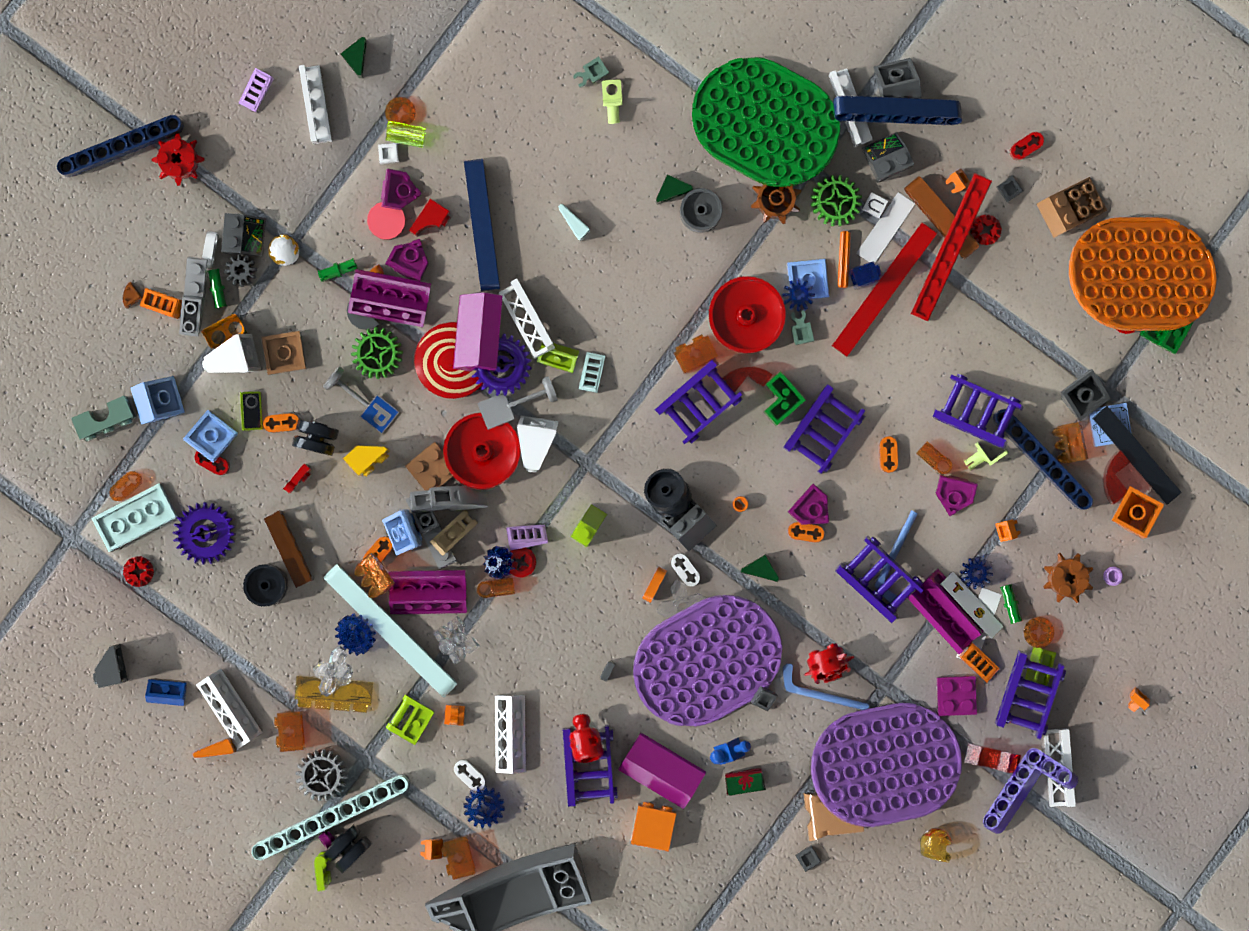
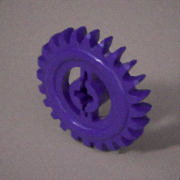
[472,333,532,396]
[172,502,236,565]

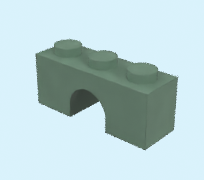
[71,396,136,442]

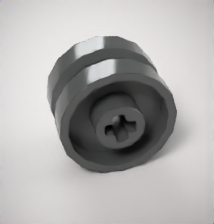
[680,188,722,233]

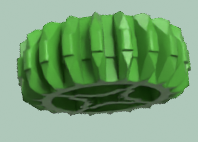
[810,175,862,227]
[351,327,403,379]

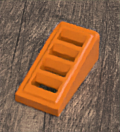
[140,288,182,319]
[958,643,1000,683]
[193,737,236,758]

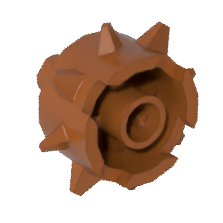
[751,184,802,224]
[1043,553,1093,603]

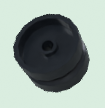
[292,420,339,456]
[644,469,692,517]
[243,564,288,607]
[323,824,373,874]

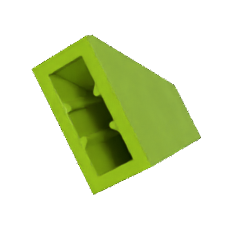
[570,504,607,547]

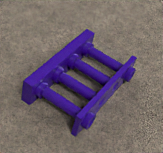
[654,358,744,445]
[932,374,1024,449]
[783,384,866,474]
[835,535,924,623]
[995,650,1066,739]
[563,725,618,807]

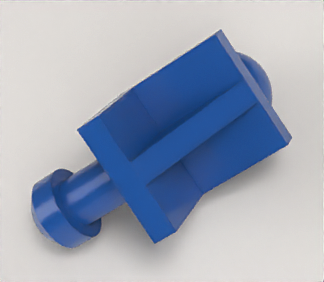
[710,737,751,765]

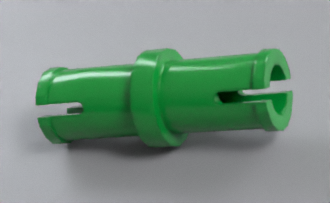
[318,258,358,282]
[207,268,227,308]
[1000,584,1023,624]

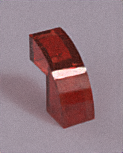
[723,367,773,392]
[1103,450,1130,504]
[965,744,1021,773]

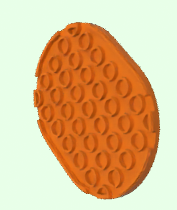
[1069,217,1217,331]

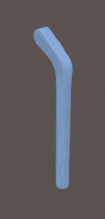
[874,511,918,603]
[783,664,869,710]

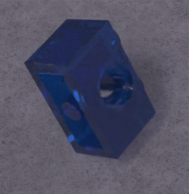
[849,261,882,290]

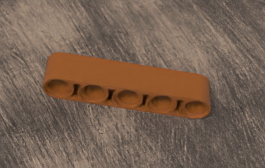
[904,176,979,259]

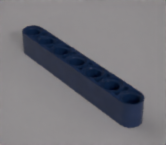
[833,96,962,125]
[57,115,184,177]
[464,158,500,292]
[993,409,1093,510]

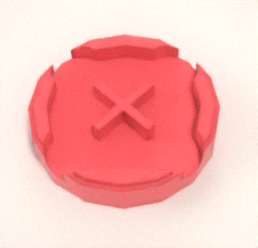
[367,202,406,240]

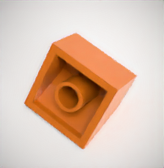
[1112,486,1164,539]

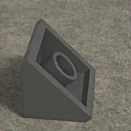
[1061,369,1111,421]

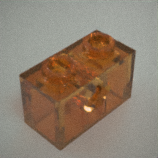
[673,335,718,374]
[274,710,305,752]
[441,835,476,880]

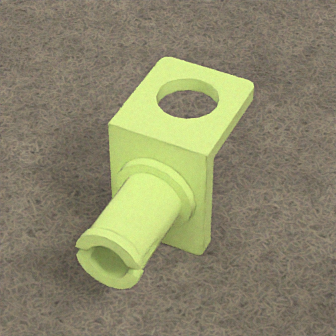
[602,79,623,124]
[964,442,1009,471]

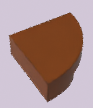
[123,282,142,309]

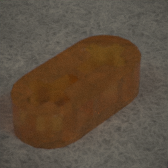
[109,471,142,501]

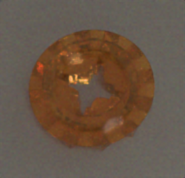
[385,97,416,128]
[1023,617,1054,648]

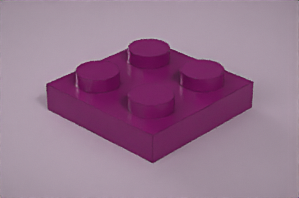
[936,676,977,716]

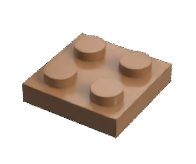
[262,331,306,375]
[405,442,453,491]

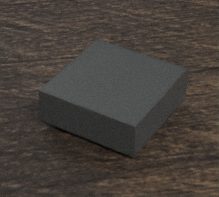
[997,176,1023,202]
[600,661,615,682]
[751,686,778,711]
[795,845,821,872]

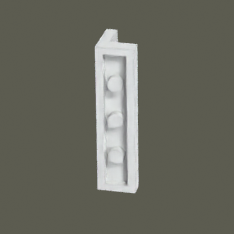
[299,65,332,145]
[829,68,873,147]
[499,278,555,359]
[196,669,263,749]
[495,695,526,774]
[1044,728,1076,807]

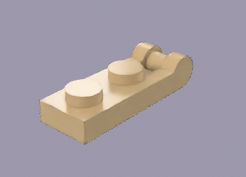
[430,510,478,556]

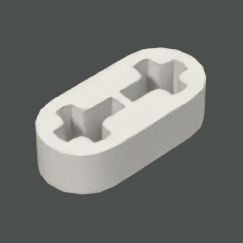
[202,231,218,268]
[671,554,700,586]
[454,760,486,791]

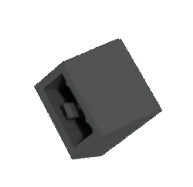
[660,498,717,551]

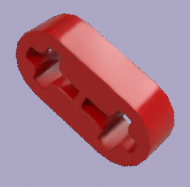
[1010,132,1044,160]
[194,451,230,475]

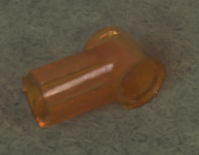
[916,441,952,475]
[477,578,515,598]

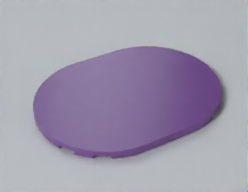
[633,595,782,726]
[811,703,962,827]

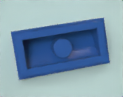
[145,679,187,706]

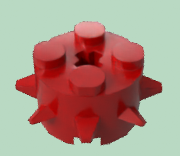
[152,133,205,186]
[804,643,854,684]

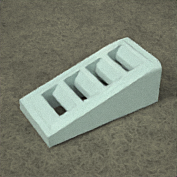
[558,204,590,241]
[579,352,605,393]

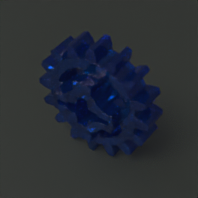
[335,614,376,656]
[463,786,505,828]

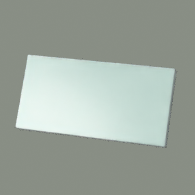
[91,483,178,552]

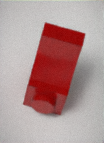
[409,199,451,236]

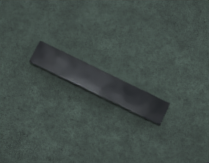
[1092,406,1182,505]

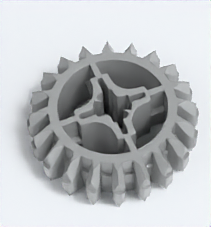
[296,749,348,801]

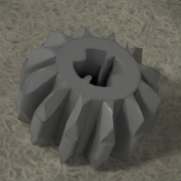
[224,254,258,287]

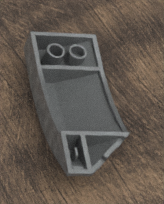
[425,844,592,931]

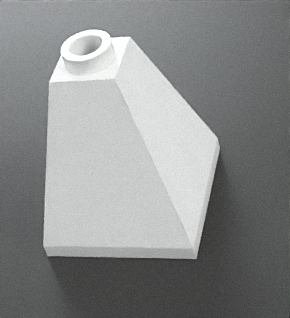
[202,334,262,372]
[517,416,559,472]

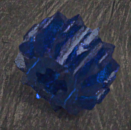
[782,279,815,312]
[482,546,515,579]
[959,557,993,590]

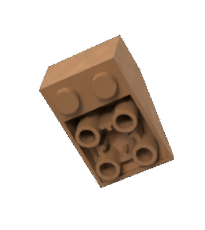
[1036,177,1107,238]

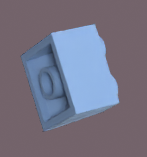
[131,376,185,425]

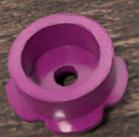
[318,831,335,849]

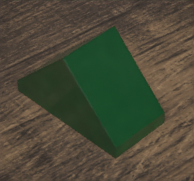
[340,37,367,78]
[656,174,693,205]
[740,555,779,582]

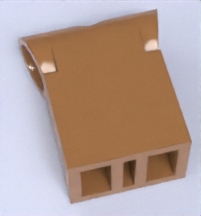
[803,793,864,841]

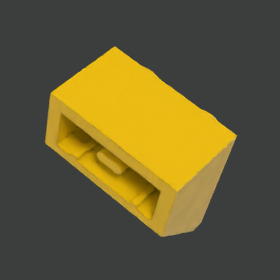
[343,446,390,477]

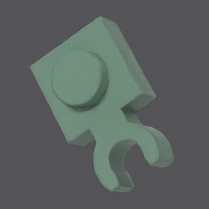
[573,56,609,88]
[791,310,814,345]

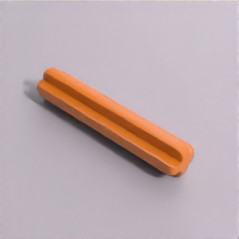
[838,231,851,288]

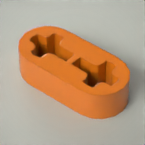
[263,413,300,433]
[879,436,898,473]
[788,522,824,542]
[363,537,393,568]
[642,567,667,603]

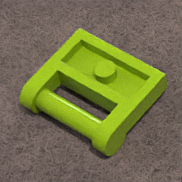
[386,694,435,745]
[314,851,332,891]

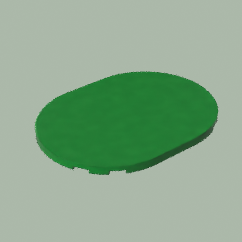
[692,57,840,187]

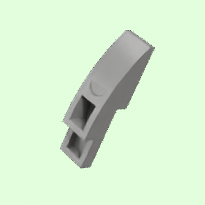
[179,257,208,337]
[410,486,488,513]
[405,497,457,569]

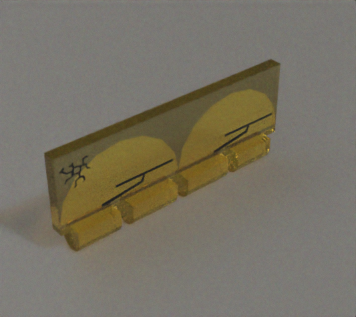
[294,676,373,713]

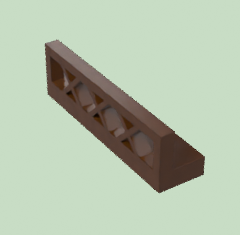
[264,510,314,588]

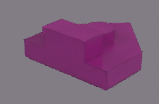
[381,169,422,210]
[385,239,429,281]
[935,475,978,516]
[788,483,829,525]

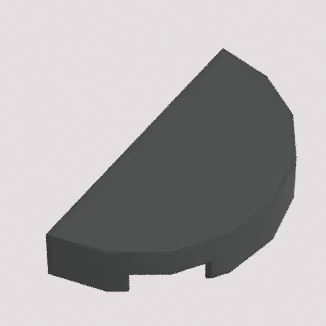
[346,302,380,330]

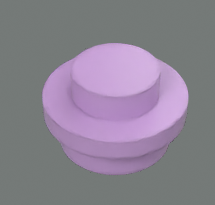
[1103,567,1123,586]

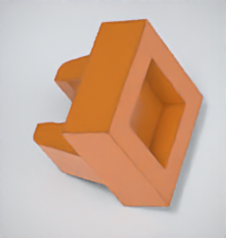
[946,168,970,193]
[995,519,1021,542]
[1128,687,1150,712]
[444,705,465,726]
[420,838,443,860]

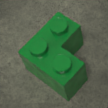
[763,371,806,426]

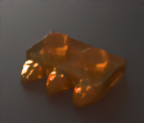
[1052,422,1088,463]
[354,553,395,598]

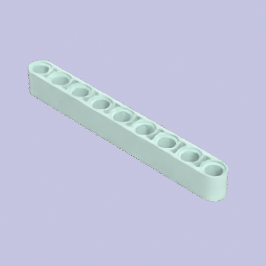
[323,564,458,697]
[251,774,409,860]

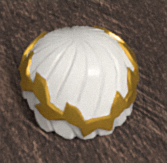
[268,235,299,266]

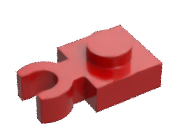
[283,464,312,494]

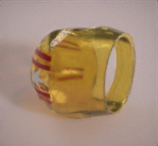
[920,828,952,863]

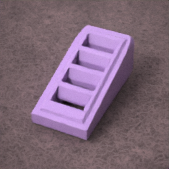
[239,68,274,112]
[506,525,548,550]

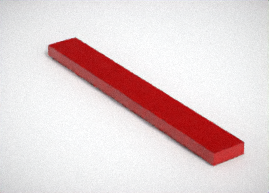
[911,173,992,321]
[832,222,937,357]

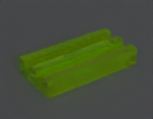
[385,121,426,148]

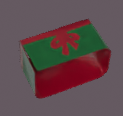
[725,768,766,796]

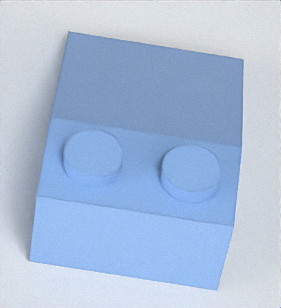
[382,509,422,555]

